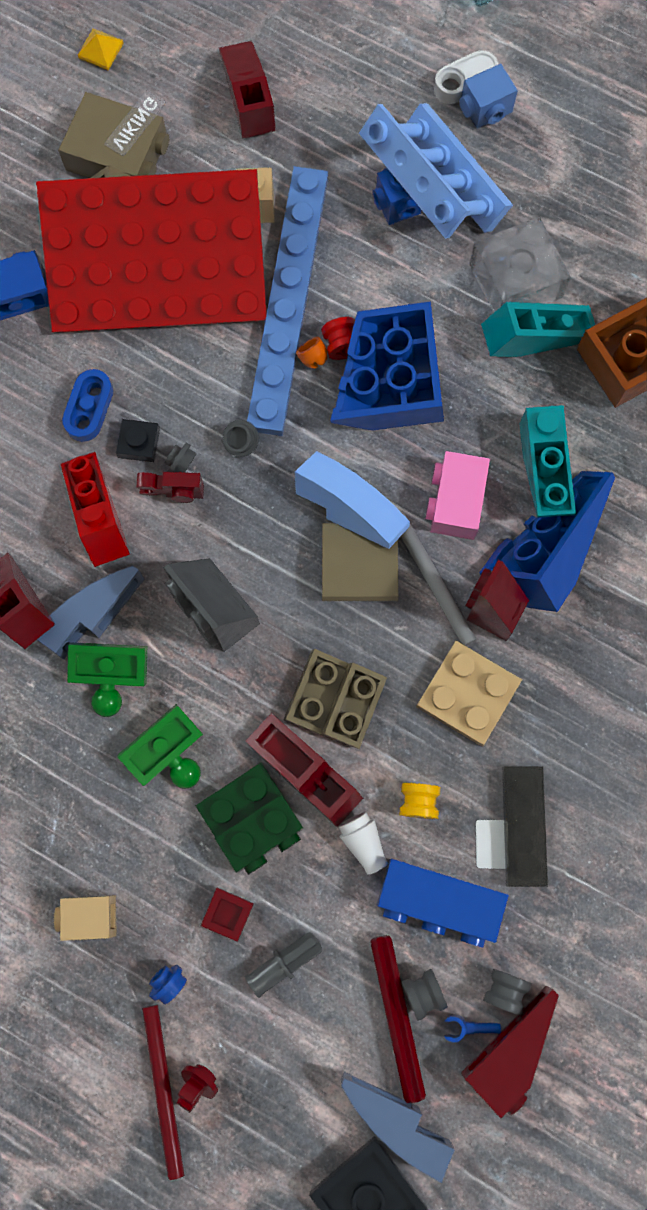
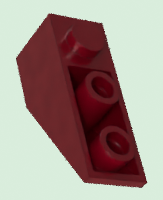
[219,40,276,139]
[0,552,55,649]
[465,560,529,641]

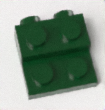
[195,763,304,875]

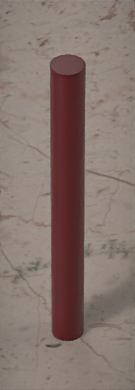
[142,1004,185,1180]

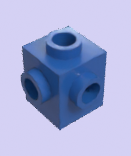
[373,167,421,225]

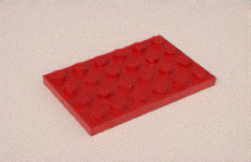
[36,169,267,332]

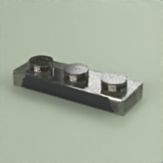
[502,766,548,887]

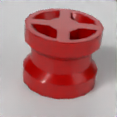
[321,316,355,360]

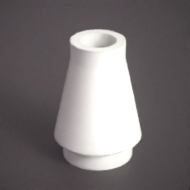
[338,812,388,875]

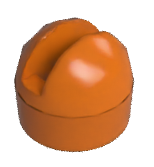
[296,337,328,369]

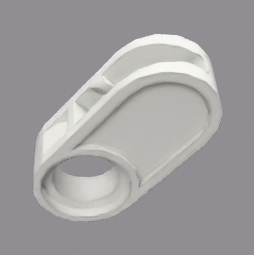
[434,50,498,104]

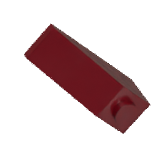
[461,986,559,1118]

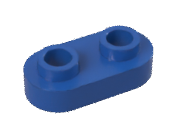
[62,369,113,442]

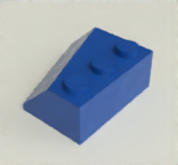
[330,301,444,431]

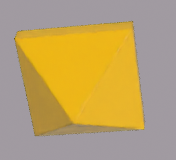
[78,28,124,70]

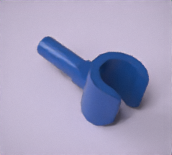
[444,1014,501,1042]

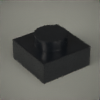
[116,419,160,462]

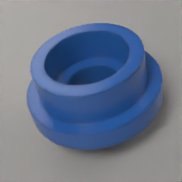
[149,965,187,1005]

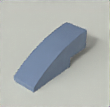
[37,566,144,660]
[341,1072,455,1183]

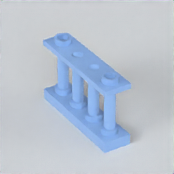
[359,103,513,239]

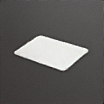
[476,820,508,869]

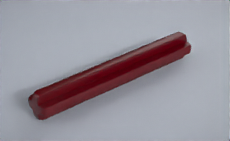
[370,935,426,1103]

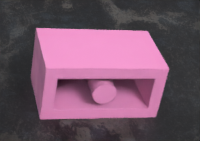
[425,451,490,540]

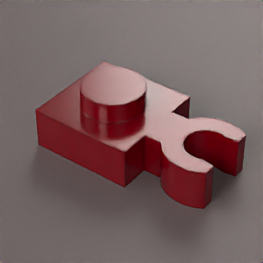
[136,472,204,503]

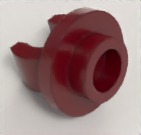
[177,1064,218,1113]

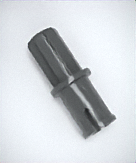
[245,932,322,998]

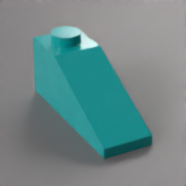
[481,302,596,357]

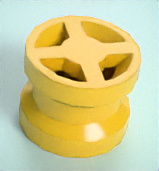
[399,783,441,819]

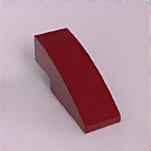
[245,713,363,827]

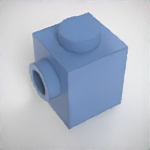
[459,63,518,129]

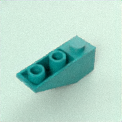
[519,405,576,517]

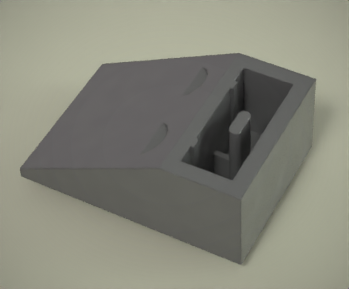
[163,558,260,652]

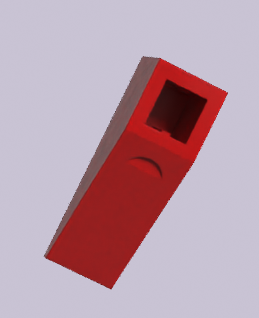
[61,452,130,567]

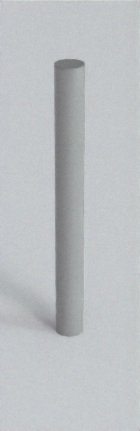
[400,511,476,646]

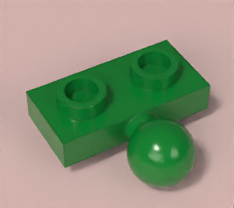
[67,642,148,717]
[117,704,203,789]

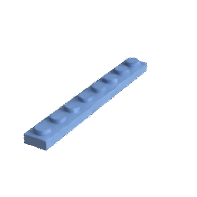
[247,166,328,436]

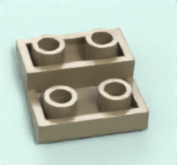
[322,523,399,601]
[283,649,387,749]

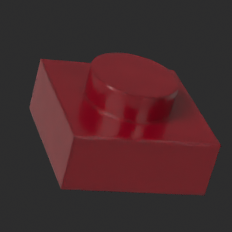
[201,888,254,942]

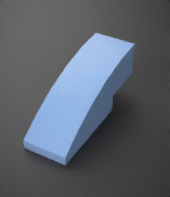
[295,451,410,549]

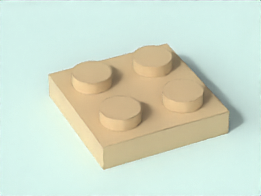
[416,641,522,747]

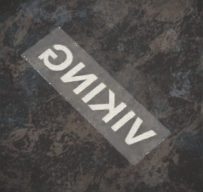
[104,90,167,157]

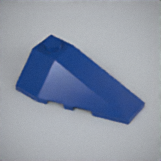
[479,471,615,612]

